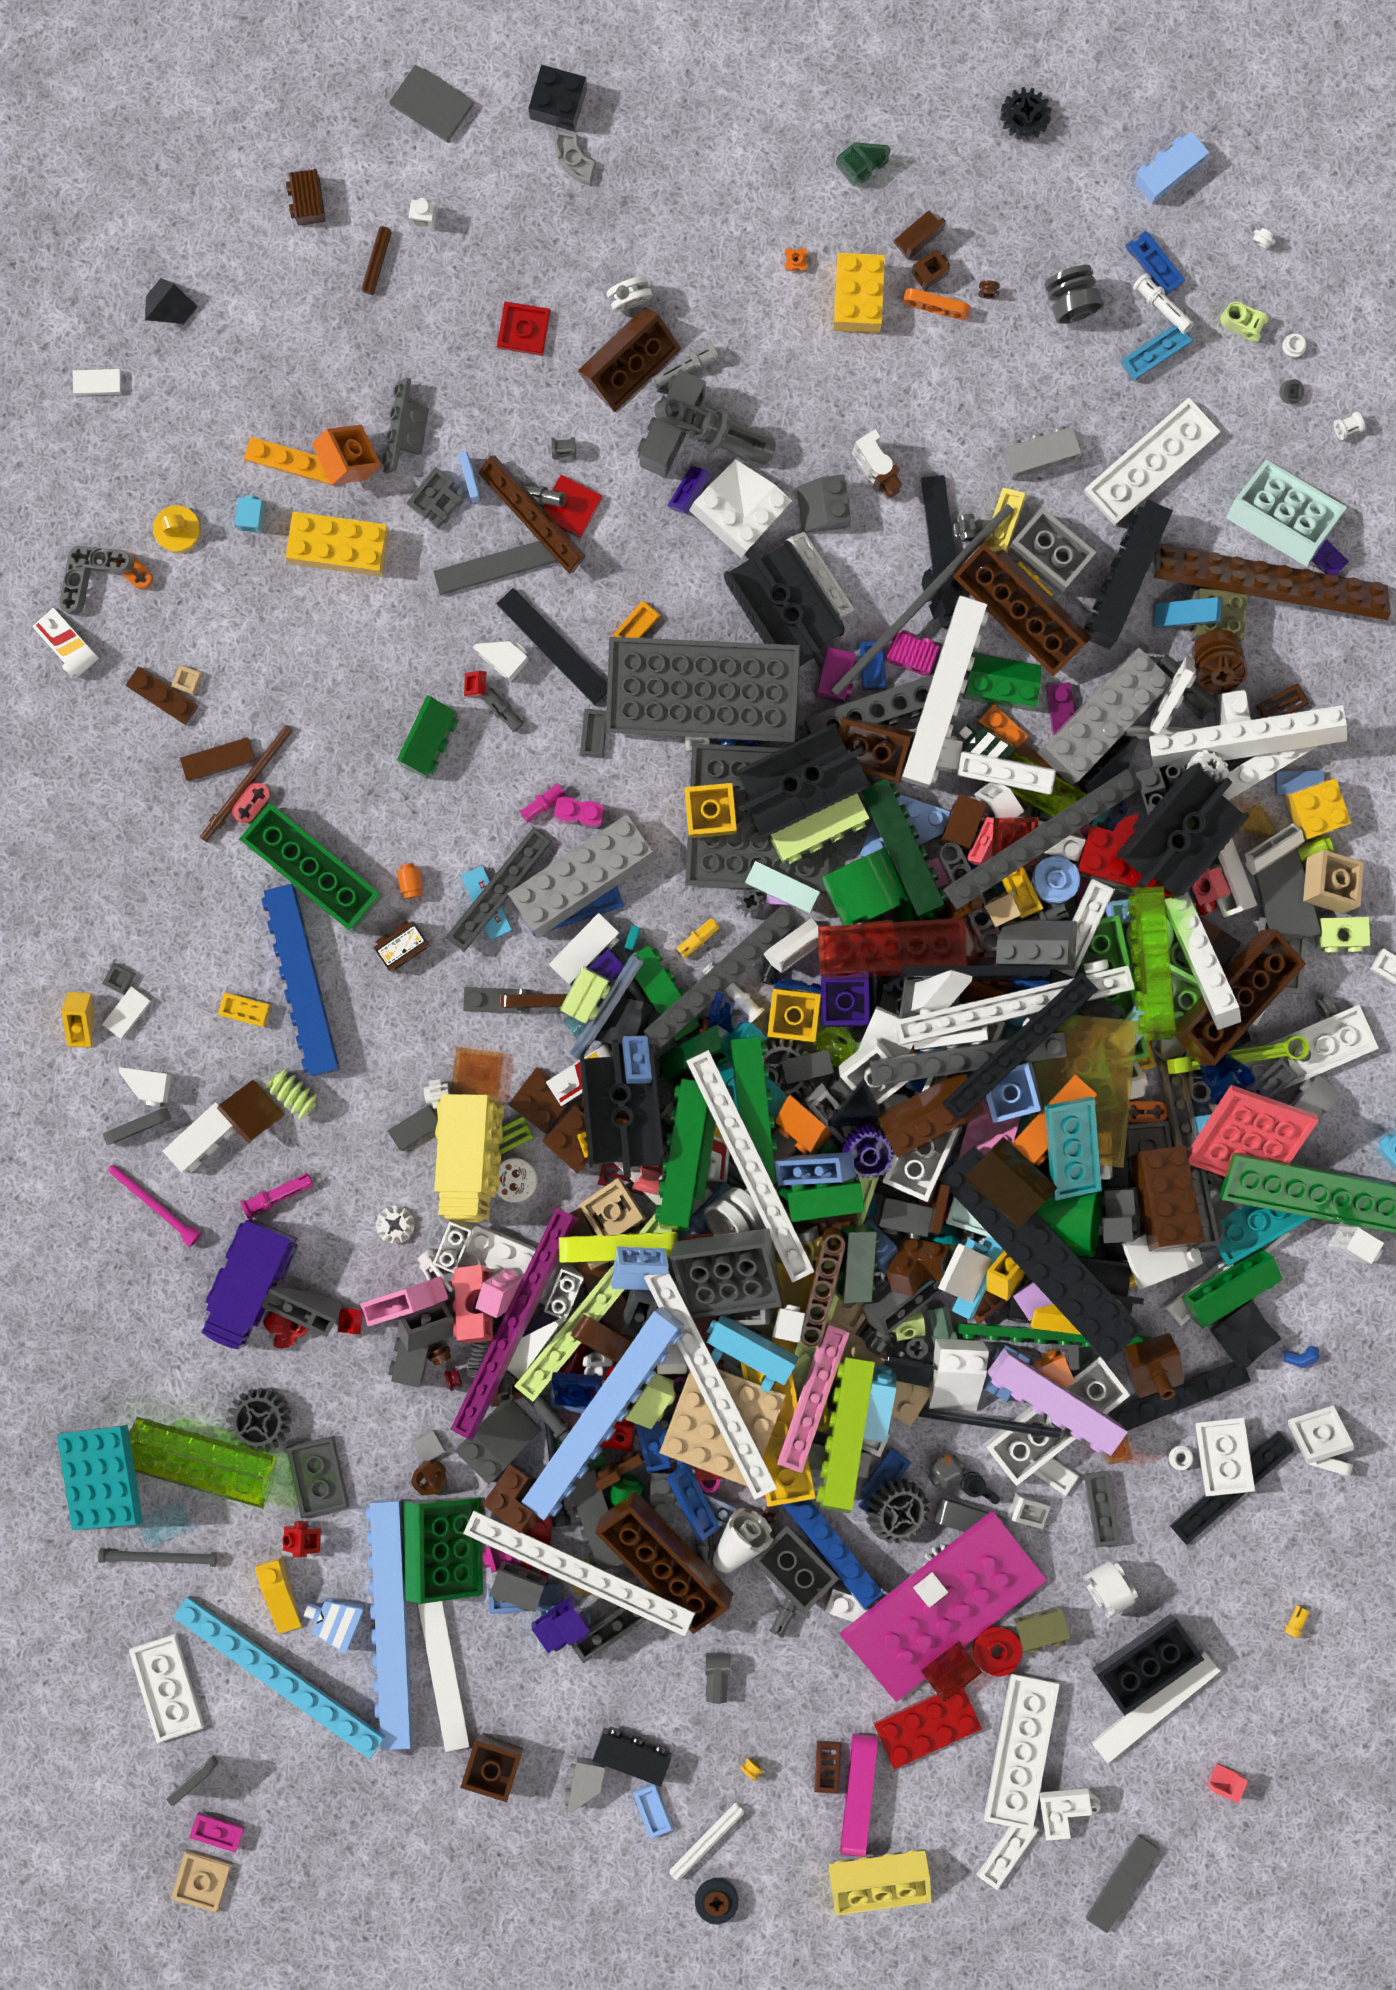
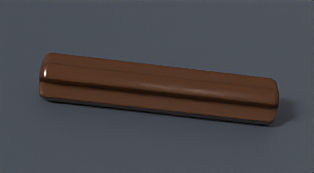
[361,226,392,295]

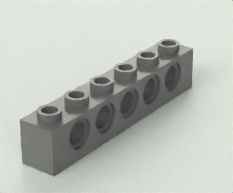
[804,674,934,735]

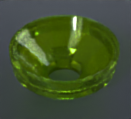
[815,1026,857,1067]

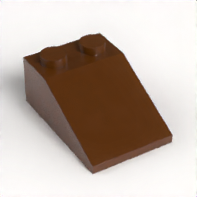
[838,717,915,783]

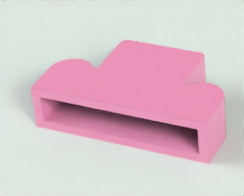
[360,1276,449,1326]

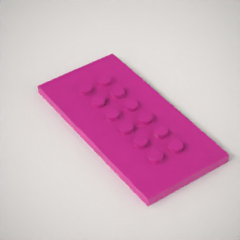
[840,1511,1047,1702]

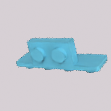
[952,1236,1004,1320]

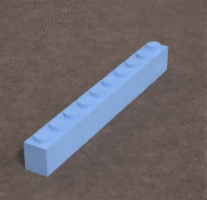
[522,1307,685,1520]
[366,1498,413,1750]

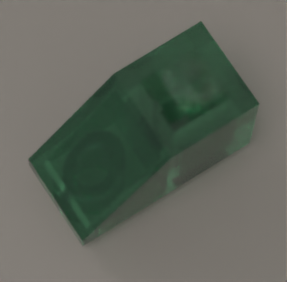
[836,142,891,186]

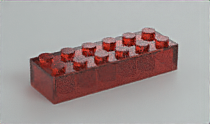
[818,918,967,979]

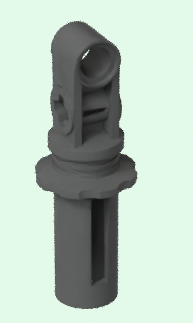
[654,399,776,465]

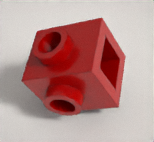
[282,1521,321,1558]

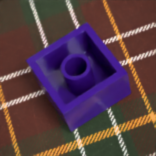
[821,976,870,1026]

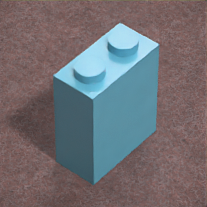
[863,1365,897,1443]

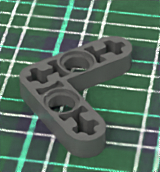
[60,546,135,615]

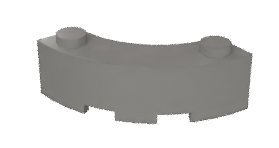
[1290,1075,1340,1126]

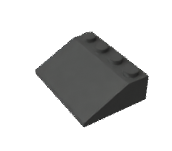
[670,1228,783,1319]

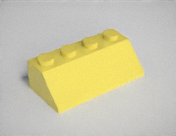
[828,1850,932,1916]

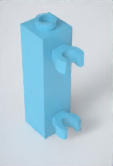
[706,1315,799,1393]

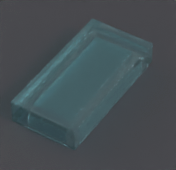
[138,1503,193,1546]

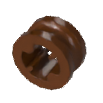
[978,280,1000,299]

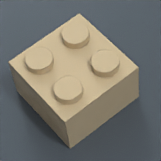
[1303,849,1364,914]

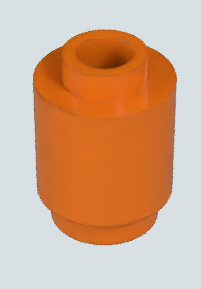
[396,863,424,899]

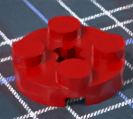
[973,1626,1022,1677]

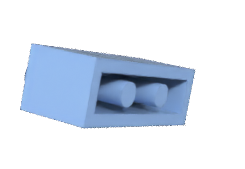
[1134,131,1209,204]

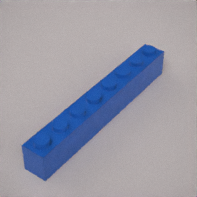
[262,884,340,1077]

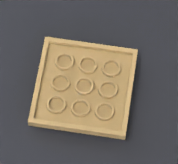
[659,1369,785,1487]

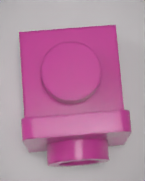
[483,1546,521,1573]

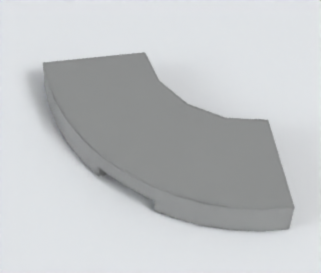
[554,129,596,186]

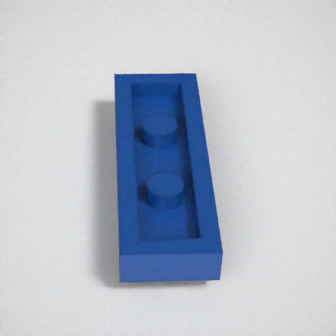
[666,1464,720,1541]

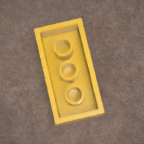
[286,512,390,577]

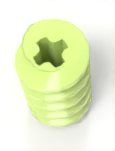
[265,1068,317,1121]

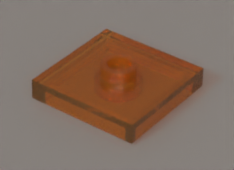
[450,1047,504,1100]

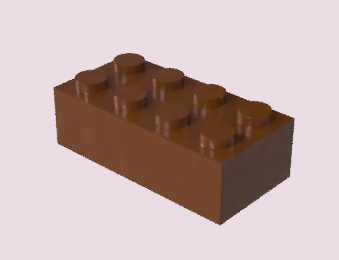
[1130,1145,1205,1252]

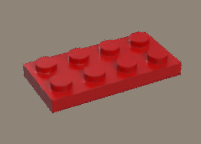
[873,1682,982,1769]

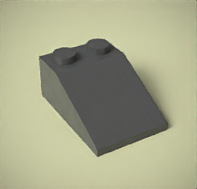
[455,1400,542,1485]

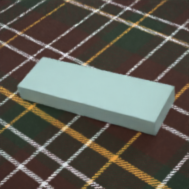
[745,861,820,914]

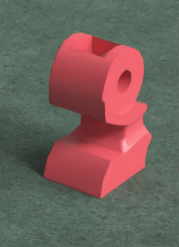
[632,1151,666,1195]

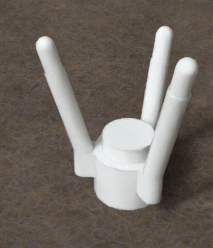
[417,1248,453,1292]

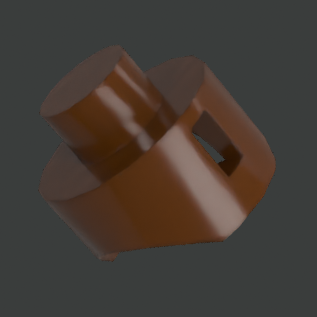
[411,1461,447,1495]

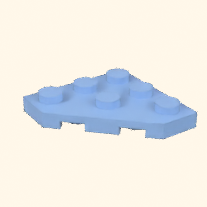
[860,794,950,859]

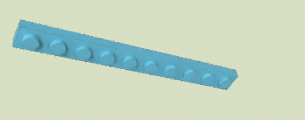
[173,1596,386,1759]

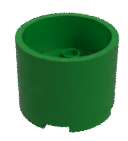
[820,847,910,929]
[1036,1179,1103,1258]

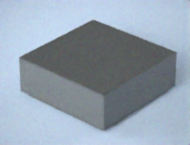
[102,963,136,995]

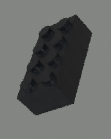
[1092,1614,1205,1716]

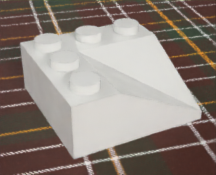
[689,459,792,558]

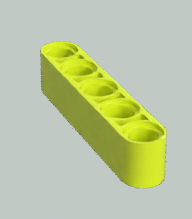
[559,1232,678,1262]

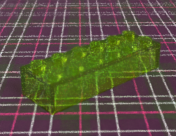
[1127,886,1176,1041]
[129,1417,277,1509]

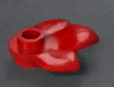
[263,1313,308,1348]

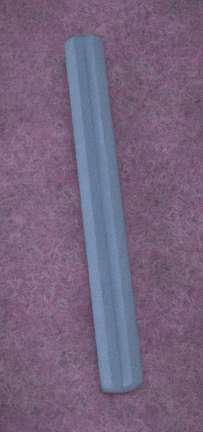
[570,955,643,1059]

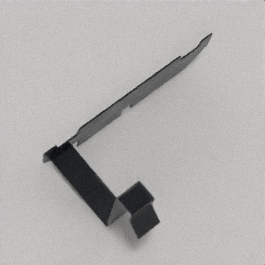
[921,568,950,630]

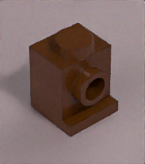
[911,250,950,291]

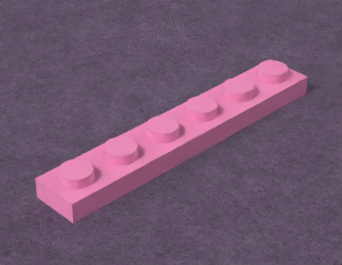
[777,1324,849,1473]

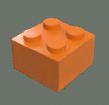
[311,424,382,485]

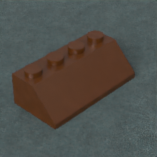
[578,307,681,412]
[878,1072,986,1159]

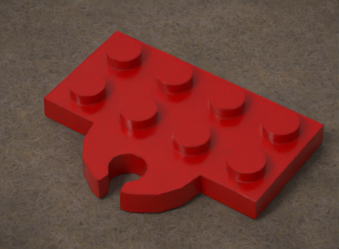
[1078,815,1171,898]

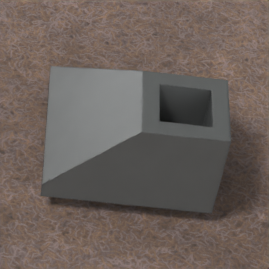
[1136,758,1185,815]

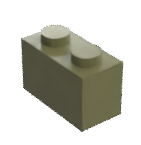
[1013,1606,1071,1653]

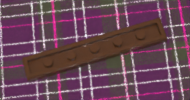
[478,455,586,574]

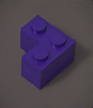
[531,1595,590,1653]

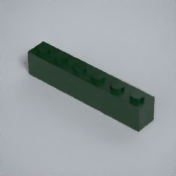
[861,778,949,921]

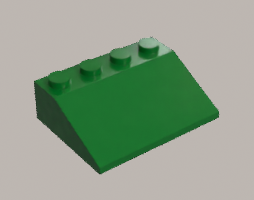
[404,1497,483,1604]

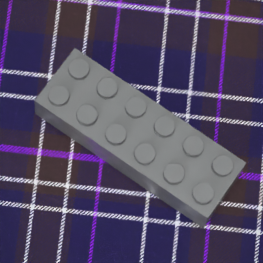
[1037,648,1172,785]
[508,814,656,938]

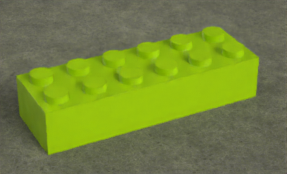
[816,1357,875,1513]

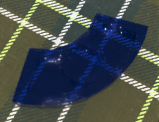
[709,992,735,1034]

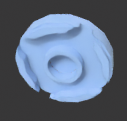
[1031,855,1080,904]

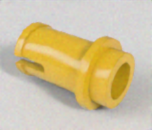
[1284,1605,1311,1639]

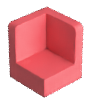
[1207,1764,1248,1803]

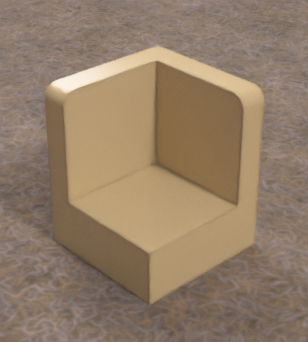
[985,889,1021,927]

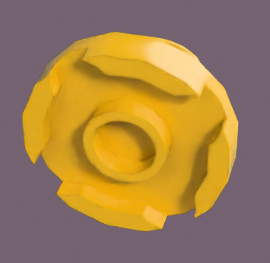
[153,505,201,553]

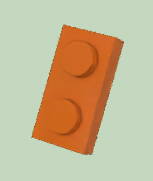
[977,704,1029,754]

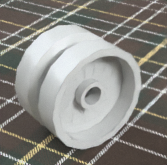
[704,1187,765,1236]

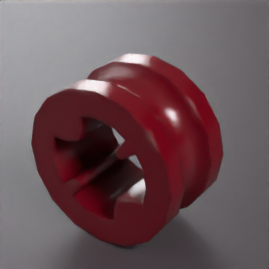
[444,1367,463,1392]

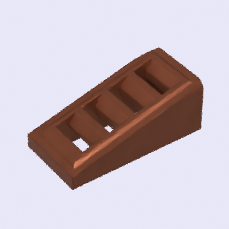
[814,1741,841,1794]

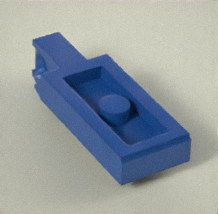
[858,1448,912,1511]

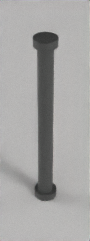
[98,1548,217,1567]

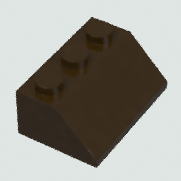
[964,1137,1058,1229]

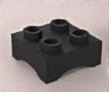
[594,997,653,1047]
[1210,1300,1281,1369]

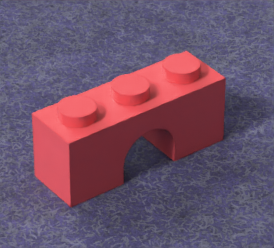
[452,1265,493,1344]

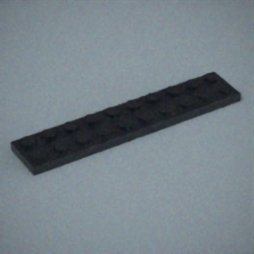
[938,1145,1144,1362]

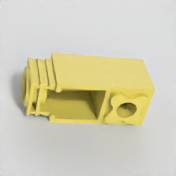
[434,1094,504,1222]

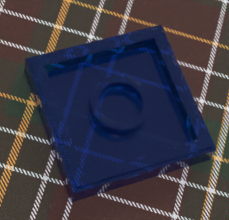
[551,1372,602,1407]

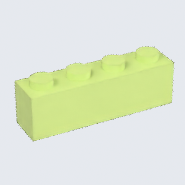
[770,793,869,864]

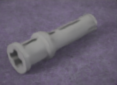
[650,342,721,392]

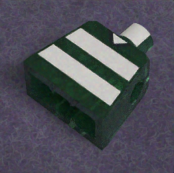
[958,724,1018,782]

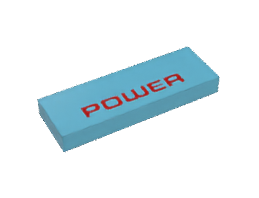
[461,866,512,940]

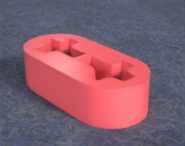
[232,782,269,823]

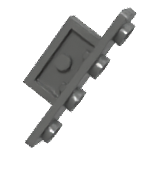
[382,378,429,473]

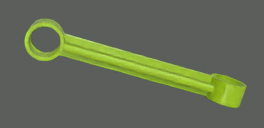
[1167,1036,1309,1074]

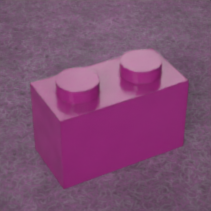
[816,647,858,703]

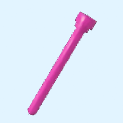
[108,1165,202,1247]

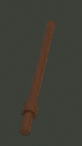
[199,725,293,843]

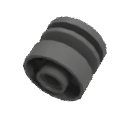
[1044,265,1104,324]

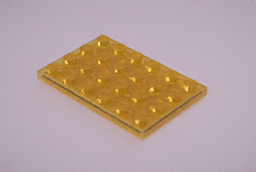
[1028,1015,1138,1168]

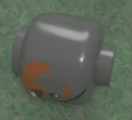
[928,1453,965,1490]

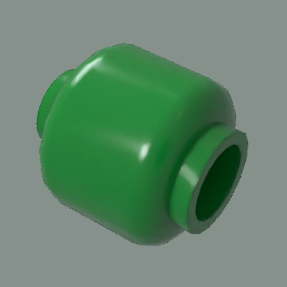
[609,1473,643,1506]

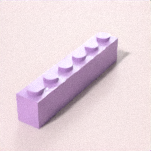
[988,1348,1128,1456]

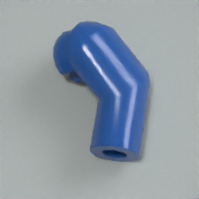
[1283,1346,1320,1368]

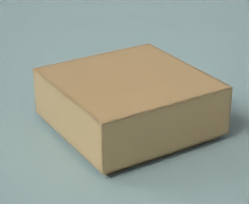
[171,665,203,696]

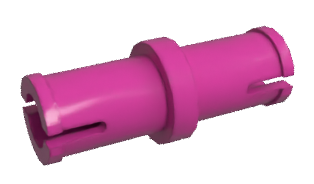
[519,783,566,823]

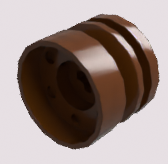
[1192,629,1248,694]

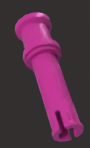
[240,1172,314,1220]

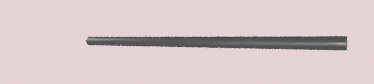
[831,504,1013,697]

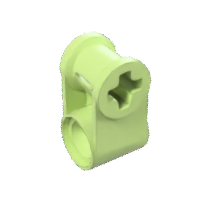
[1220,301,1269,342]

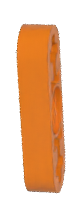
[903,288,971,320]

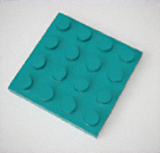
[57,1425,143,1530]

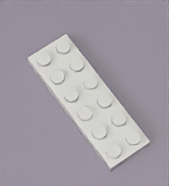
[1083,398,1220,526]
[1229,1005,1379,1090]
[984,1673,1059,1831]

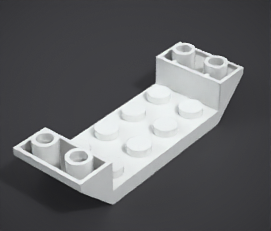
[433,1220,584,1319]

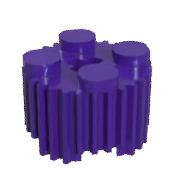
[841,1125,894,1179]

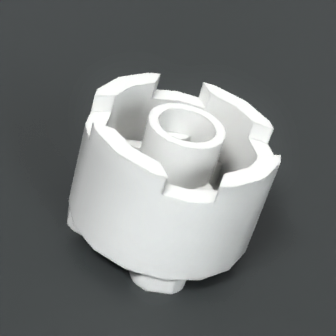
[1083,1561,1138,1619]

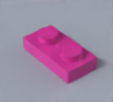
[189,1812,245,1853]

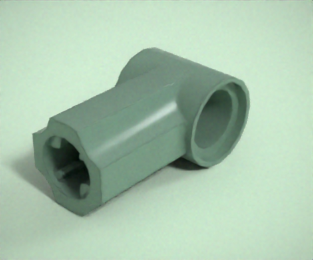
[927,1306,958,1350]

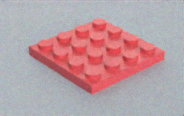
[1187,1085,1319,1177]

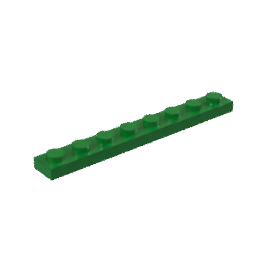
[957,1322,1152,1348]

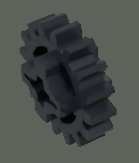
[1000,87,1052,141]

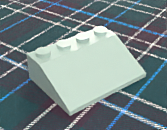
[1226,459,1347,567]

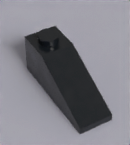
[1077,736,1139,796]

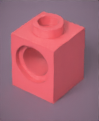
[1192,867,1231,906]

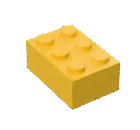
[833,253,885,333]

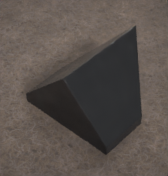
[145,278,198,325]
[827,1078,882,1127]

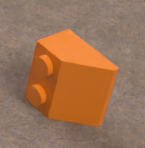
[775,1095,833,1155]

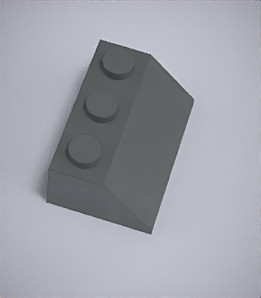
[996,921,1077,970]

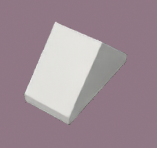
[1007,1493,1051,1529]

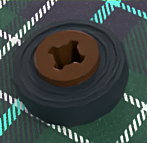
[695,1878,738,1925]

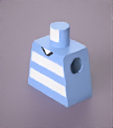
[303,1597,366,1654]

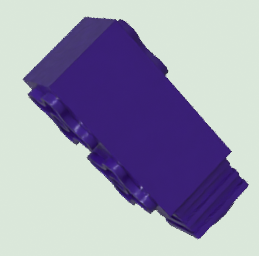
[201,1219,298,1349]

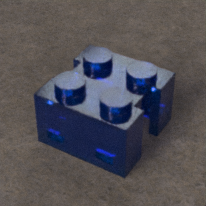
[1200,1053,1264,1105]

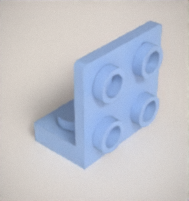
[611,1247,669,1290]

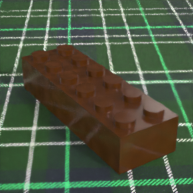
[952,538,1092,676]
[1170,929,1306,1066]
[595,1491,733,1634]

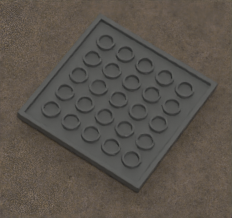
[685,743,830,893]

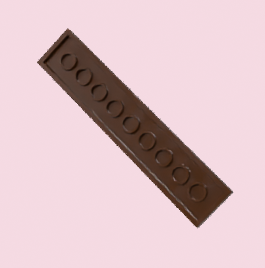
[1154,544,1391,620]

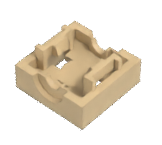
[579,1178,647,1235]

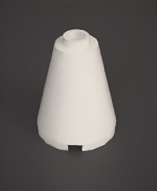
[713,1508,773,1573]

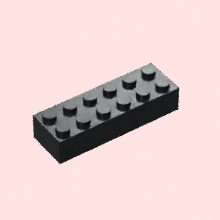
[1083,499,1173,649]

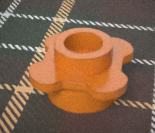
[784,248,808,271]

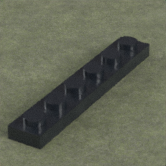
[1108,1361,1251,1431]

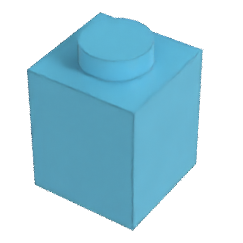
[235,495,265,533]

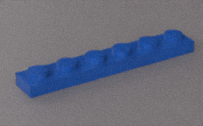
[781,1500,883,1610]

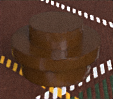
[427,1344,451,1366]

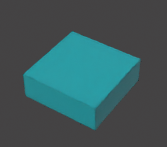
[624,925,641,952]

